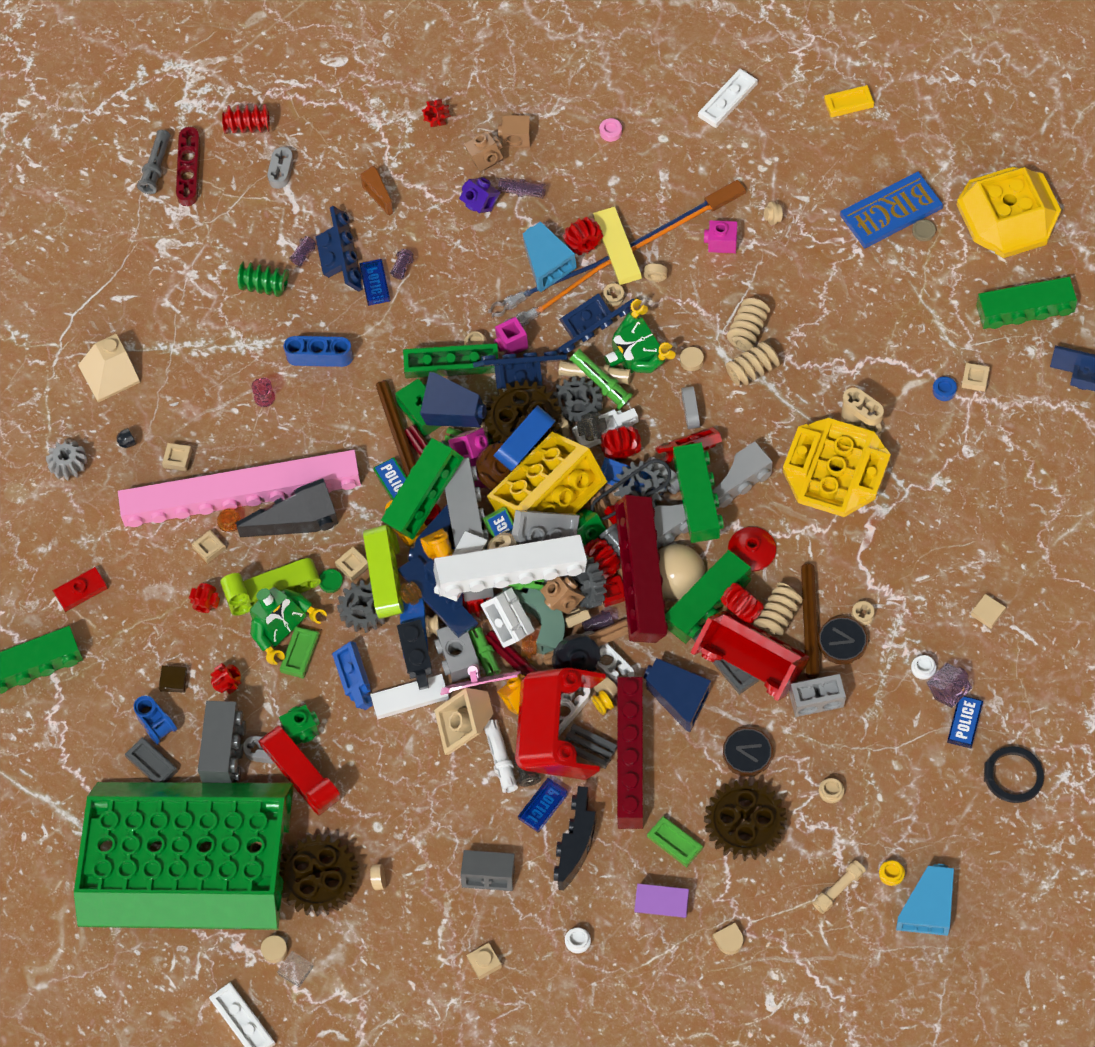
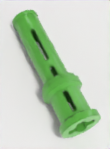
[570,349,633,410]

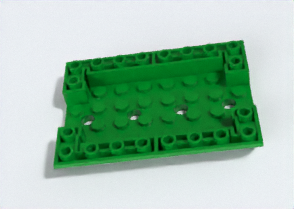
[74,782,294,930]

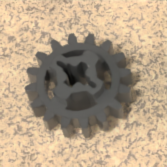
[553,376,603,426]
[613,461,667,508]
[570,555,607,609]
[337,580,385,633]

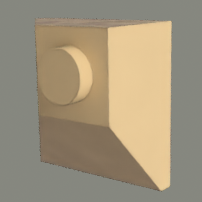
[78,334,140,403]
[434,688,493,755]

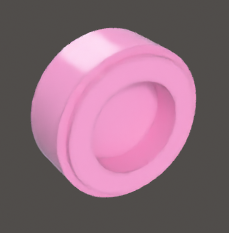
[599,118,622,142]

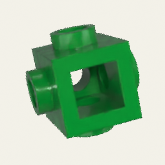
[576,509,606,547]
[279,704,320,745]

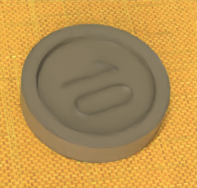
[912,219,936,241]

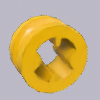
[591,690,614,715]

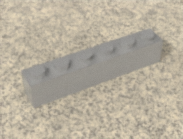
[445,458,494,602]

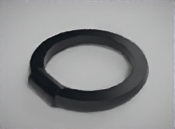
[984,746,1044,803]

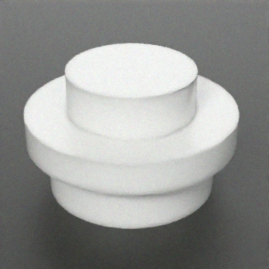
[911,655,936,680]
[565,927,591,953]

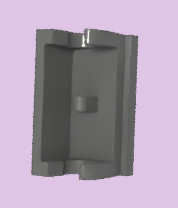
[461,850,515,891]

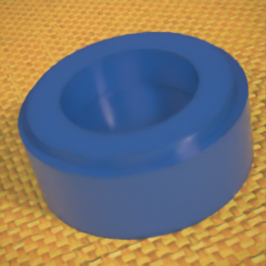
[932,376,957,401]

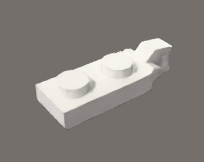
[572,408,639,448]

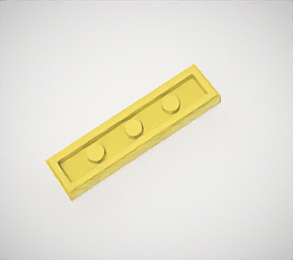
[593,207,642,285]

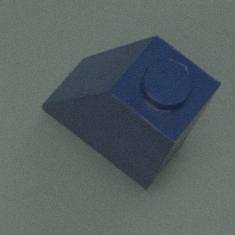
[420,372,487,428]
[644,658,711,732]

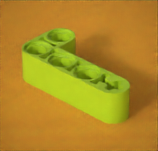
[363,525,404,619]
[220,558,321,616]

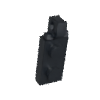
[397,619,432,690]

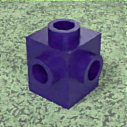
[459,177,501,213]

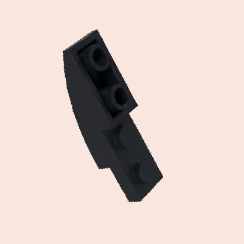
[553,786,596,890]

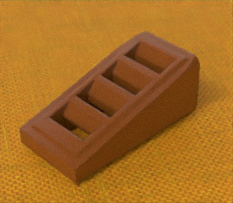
[360,166,393,216]

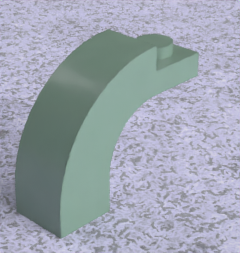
[503,588,566,655]

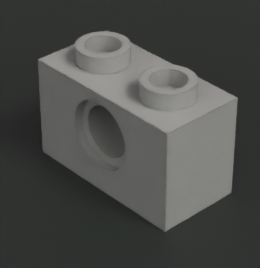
[434,626,481,682]

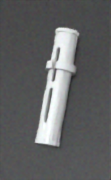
[484,720,518,793]

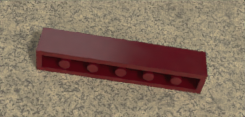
[615,495,668,643]
[617,677,643,829]

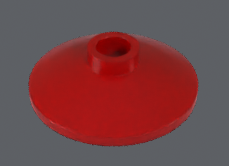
[728,527,776,572]

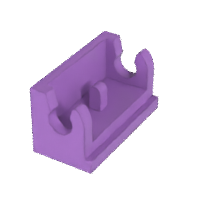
[634,884,689,918]

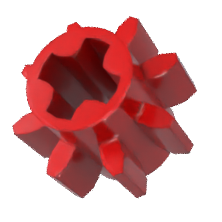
[422,99,451,127]
[189,583,220,613]
[210,663,242,695]

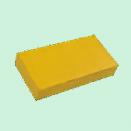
[824,85,874,118]

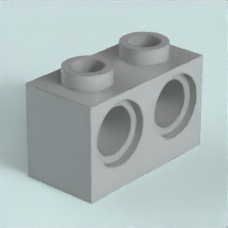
[789,674,846,717]

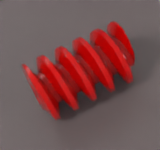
[222,104,270,134]

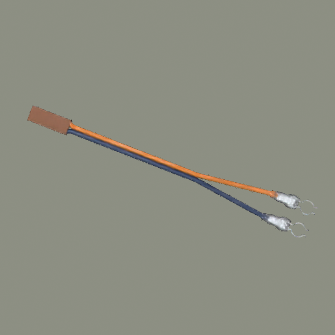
[488,179,746,327]

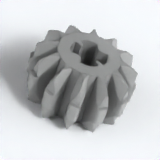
[46,439,87,481]

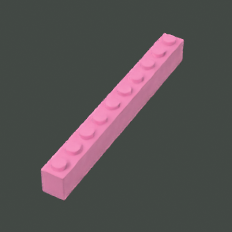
[118,450,361,527]

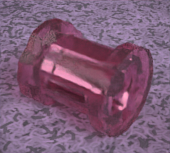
[251,378,275,407]

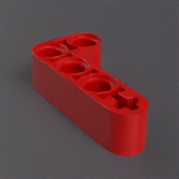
[258,725,340,816]

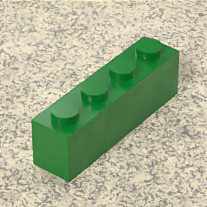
[976,277,1077,329]
[403,343,498,379]
[381,438,464,540]
[673,442,724,543]
[665,550,751,644]
[0,625,83,694]

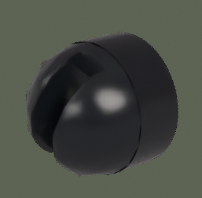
[116,427,136,448]

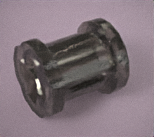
[513,760,541,787]

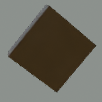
[159,666,187,693]

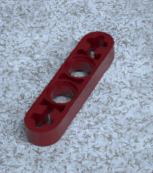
[176,127,200,206]

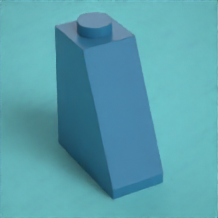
[522,221,577,293]
[896,864,954,936]

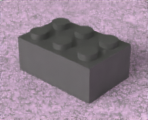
[198,701,246,783]

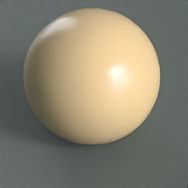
[658,544,706,600]

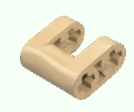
[841,388,884,438]

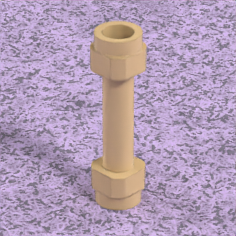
[813,860,866,914]

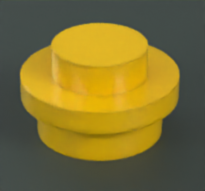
[879,860,905,886]

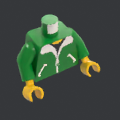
[604,299,676,373]
[250,587,327,665]

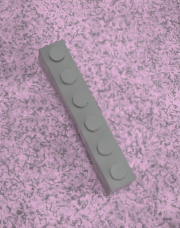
[654,441,772,549]

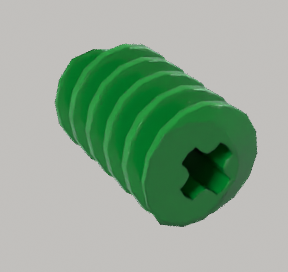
[237,261,289,297]

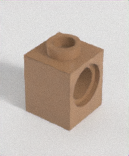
[498,115,531,147]

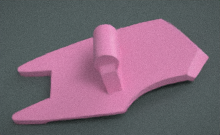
[440,664,521,695]

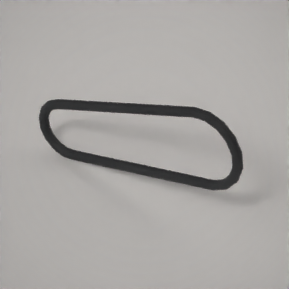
[591,459,671,520]

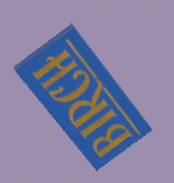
[840,172,943,249]

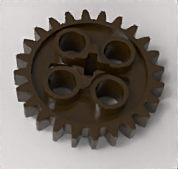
[485,380,562,453]
[704,779,787,861]
[279,834,360,917]

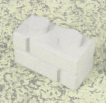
[480,587,535,648]

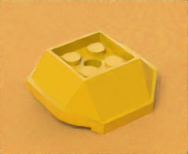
[957,167,1061,258]
[783,418,891,517]

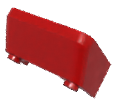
[690,611,809,701]
[515,668,606,780]

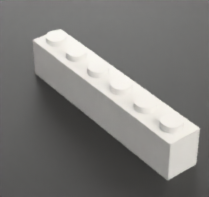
[433,535,587,596]

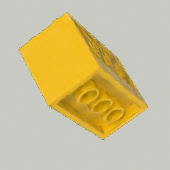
[487,432,608,523]

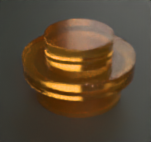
[217,509,241,532]
[400,581,422,606]
[521,635,538,660]

